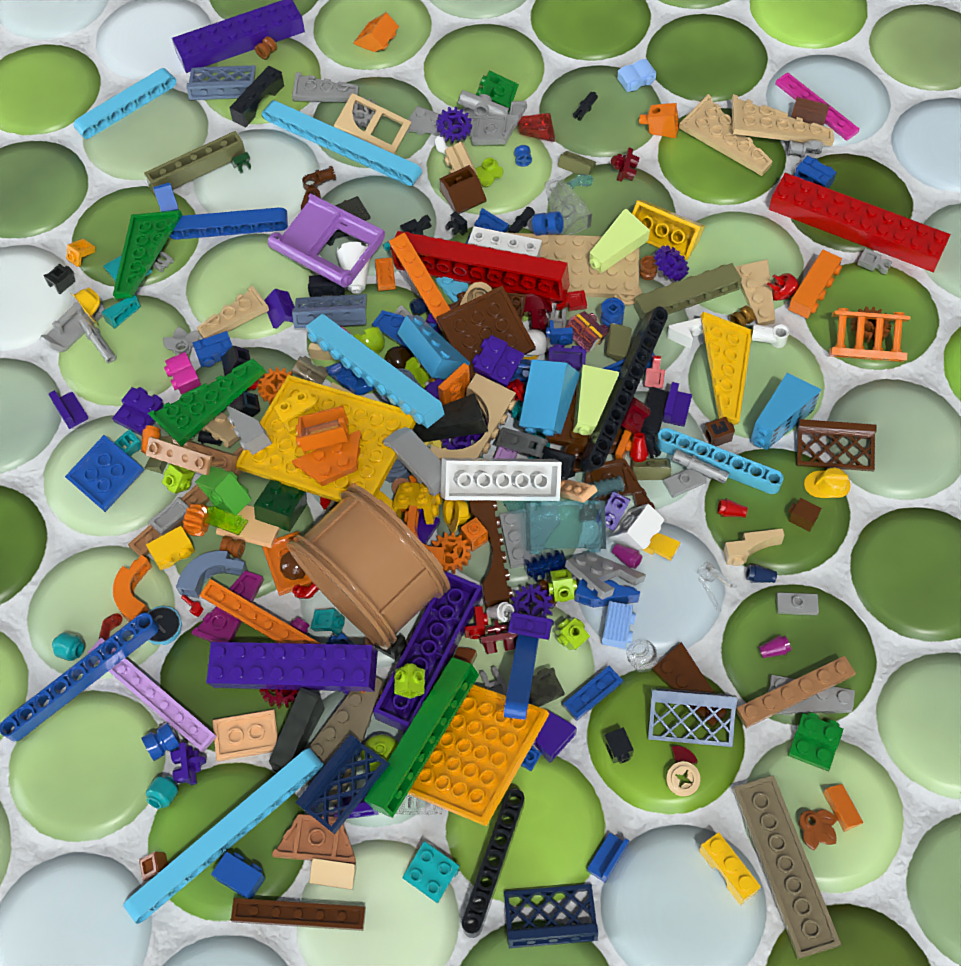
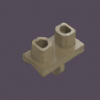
[291,356,329,385]

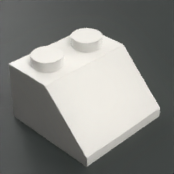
[608,504,665,550]

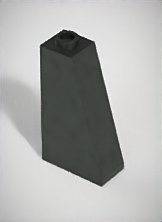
[412,393,488,442]
[269,687,325,773]

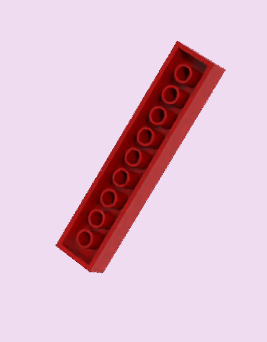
[769,172,951,273]
[390,231,570,302]

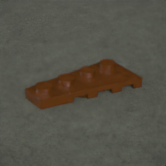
[652,642,727,728]

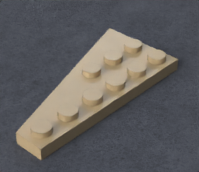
[679,94,773,176]
[731,94,834,146]

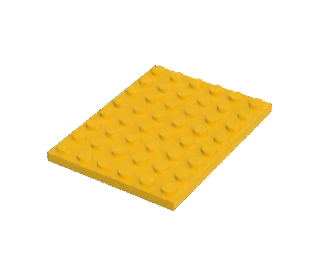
[236,375,416,502]

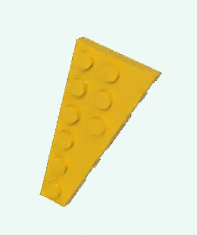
[700,312,753,425]

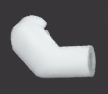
[435,135,448,155]

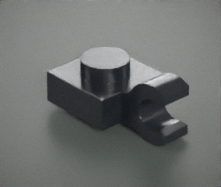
[400,215,432,235]

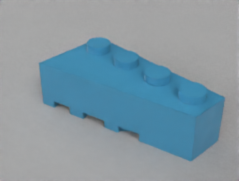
[397,315,470,379]

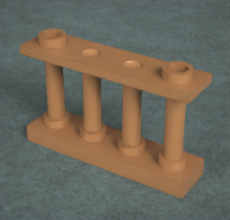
[146,437,238,475]

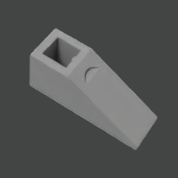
[227,406,272,455]

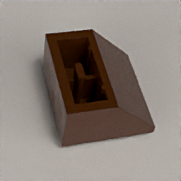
[439,165,487,214]

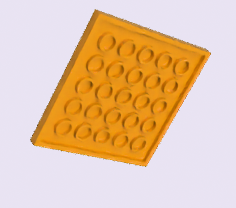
[408,685,549,826]

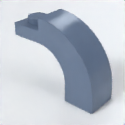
[176,551,248,598]

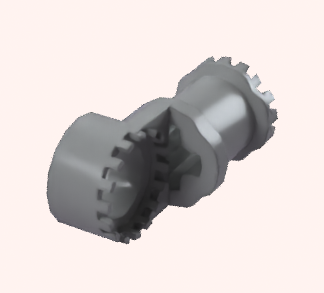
[787,140,823,157]

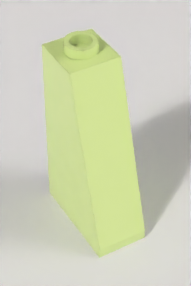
[589,209,650,274]
[573,365,619,435]

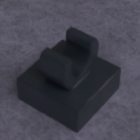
[446,211,468,236]

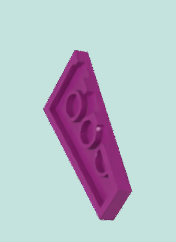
[191,571,264,642]

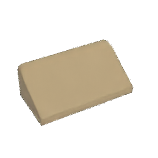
[309,858,357,890]

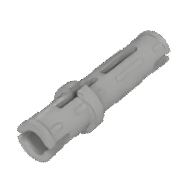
[79,317,116,363]
[671,449,729,484]

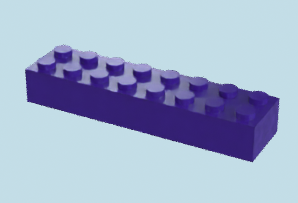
[172,0,305,73]
[373,572,483,733]
[206,642,378,692]

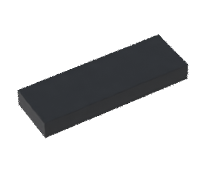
[641,387,669,435]

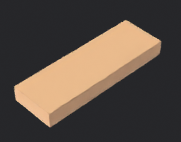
[560,480,598,503]

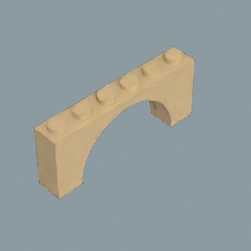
[430,373,517,462]

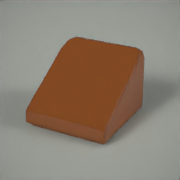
[453,647,477,665]
[139,852,168,881]

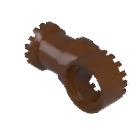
[302,166,336,190]

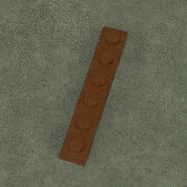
[230,898,366,931]

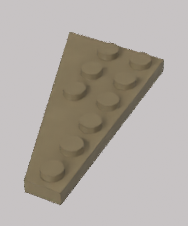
[306,677,384,806]

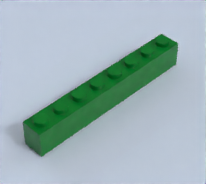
[364,657,479,818]

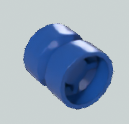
[532,211,564,236]
[600,298,625,331]
[141,723,179,761]

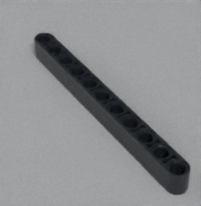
[580,306,668,473]

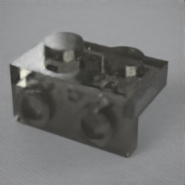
[529,667,565,707]

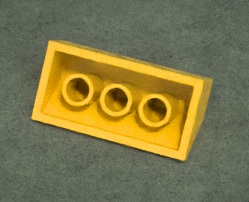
[632,200,705,260]

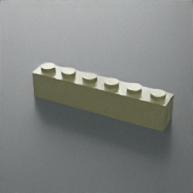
[144,131,245,197]
[634,263,742,321]

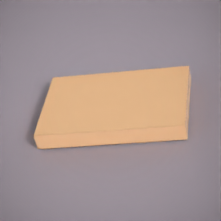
[216,505,280,548]
[213,710,278,762]

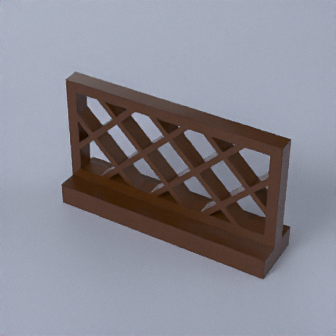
[796,419,877,472]

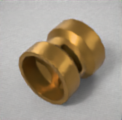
[730,305,756,327]

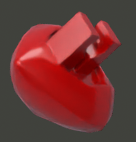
[767,273,799,301]

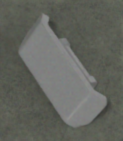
[39,301,105,352]
[383,427,442,496]

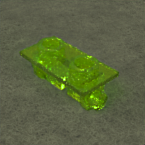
[205,506,248,536]

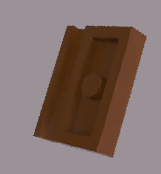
[791,97,830,126]

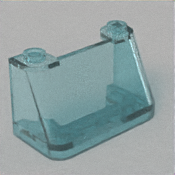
[523,500,606,554]

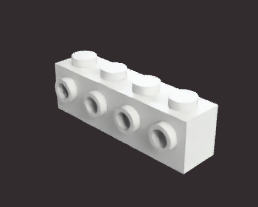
[468,226,542,257]

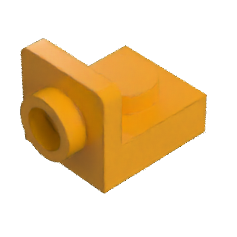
[66,239,95,267]

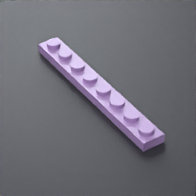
[87,638,217,753]

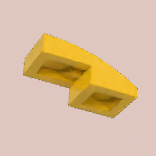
[641,533,681,561]

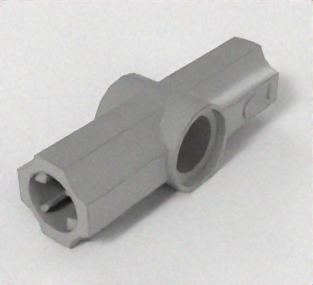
[457,90,509,116]

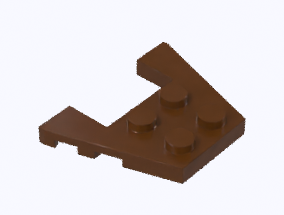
[580,458,655,523]

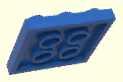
[65,435,145,512]

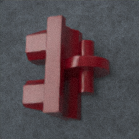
[611,147,640,182]
[480,620,518,654]

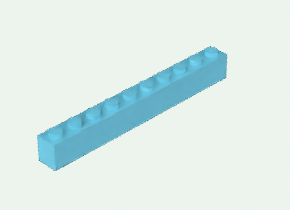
[306,313,445,428]

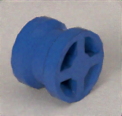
[514,145,532,167]

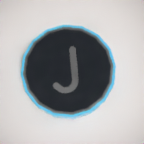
[144,606,182,645]

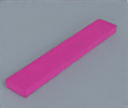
[775,72,860,141]

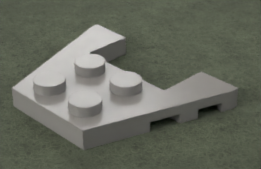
[463,101,527,145]
[565,552,646,600]

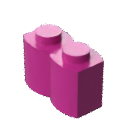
[164,352,201,394]

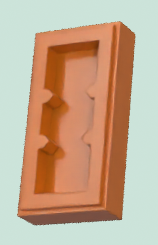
[375,257,396,291]
[615,428,634,460]

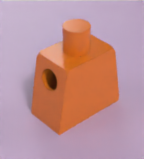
[639,103,679,138]

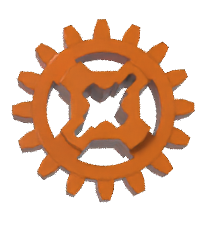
[257,367,295,405]
[431,532,471,574]

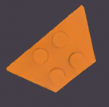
[292,430,362,486]

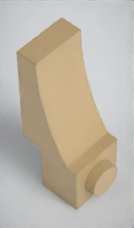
[724,529,785,566]

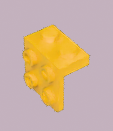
[393,482,442,524]

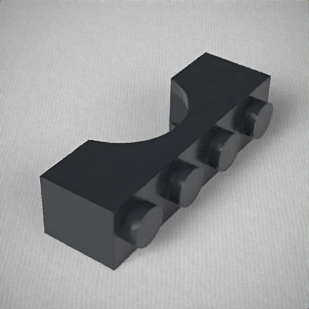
[229,65,284,128]
[221,345,260,417]

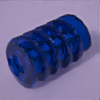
[524,550,567,582]

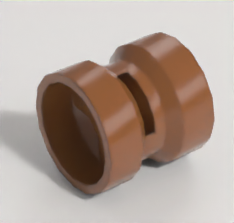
[255,36,277,59]
[639,256,658,280]
[219,535,245,559]

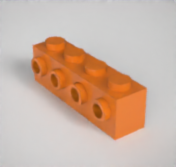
[788,249,842,319]

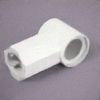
[751,324,790,348]

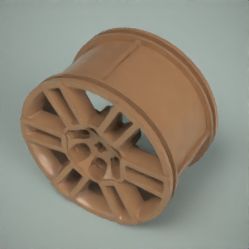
[287,483,451,650]

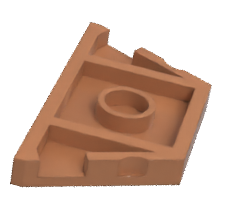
[272,814,356,865]

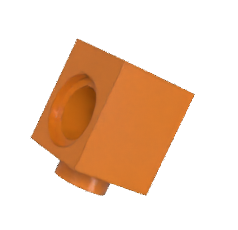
[460,517,488,552]

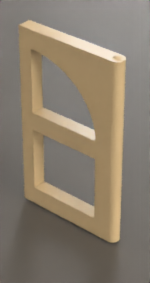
[334,93,411,154]

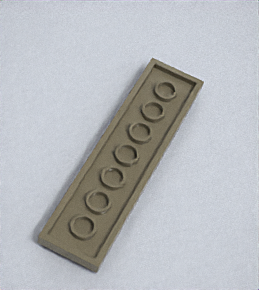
[733,775,841,959]

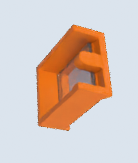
[296,405,349,454]

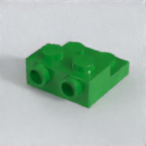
[476,70,519,112]
[788,712,844,772]

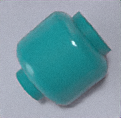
[52,632,84,661]
[146,776,178,809]

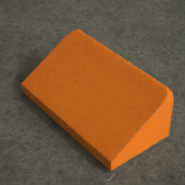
[823,784,863,832]

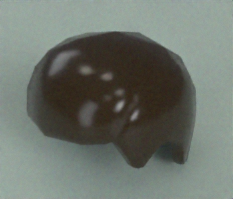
[384,346,412,369]

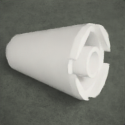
[336,242,371,294]

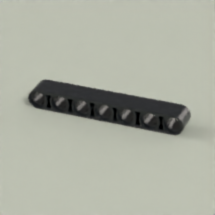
[462,788,525,938]

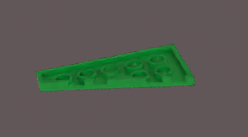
[113,210,183,299]
[148,359,266,446]

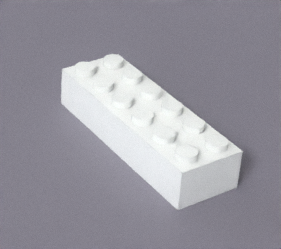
[440,458,562,501]

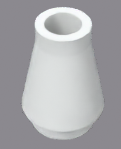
[486,602,514,622]

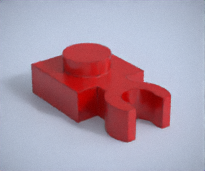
[555,290,587,311]

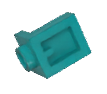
[310,609,345,635]

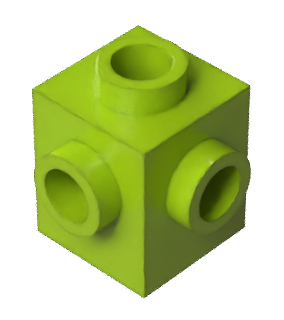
[161,464,195,493]
[548,569,577,602]
[554,618,590,650]
[394,664,425,699]

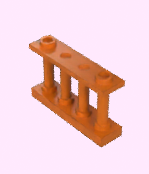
[829,308,910,362]

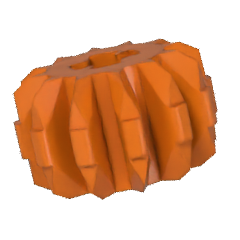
[182,504,211,536]

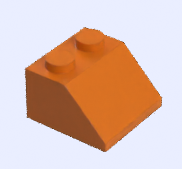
[353,12,399,52]

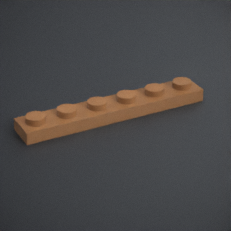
[736,656,856,729]

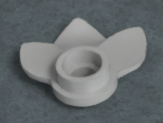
[163,327,199,355]

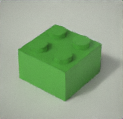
[195,467,252,516]

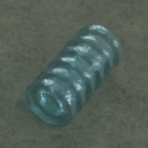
[588,475,625,500]

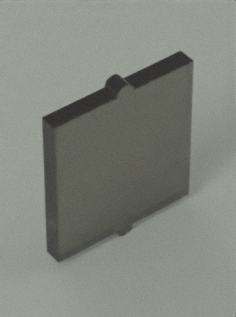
[335,196,371,221]

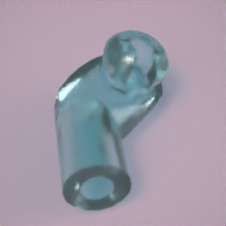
[567,174,593,190]

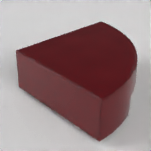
[671,746,698,765]

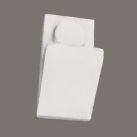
[667,318,703,348]

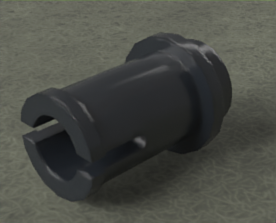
[198,430,223,446]

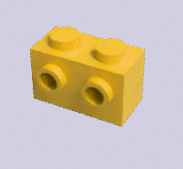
[274,388,320,432]
[146,526,195,571]

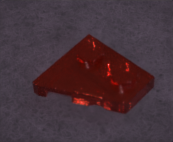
[518,113,555,142]

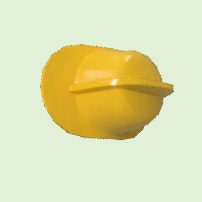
[70,287,100,324]
[804,467,851,498]
[443,500,471,533]

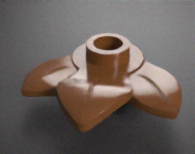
[799,810,837,850]

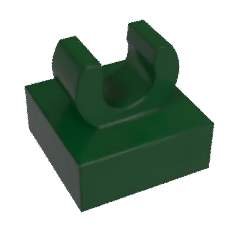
[231,152,251,173]

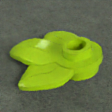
[475,157,504,187]
[405,357,431,389]

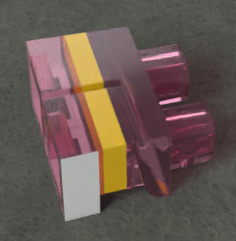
[565,311,609,353]

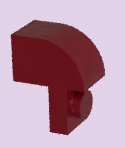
[524,294,552,332]
[621,397,650,434]

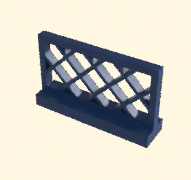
[295,734,390,834]
[504,884,598,949]

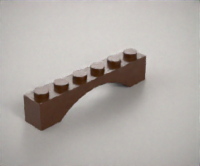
[469,500,513,609]

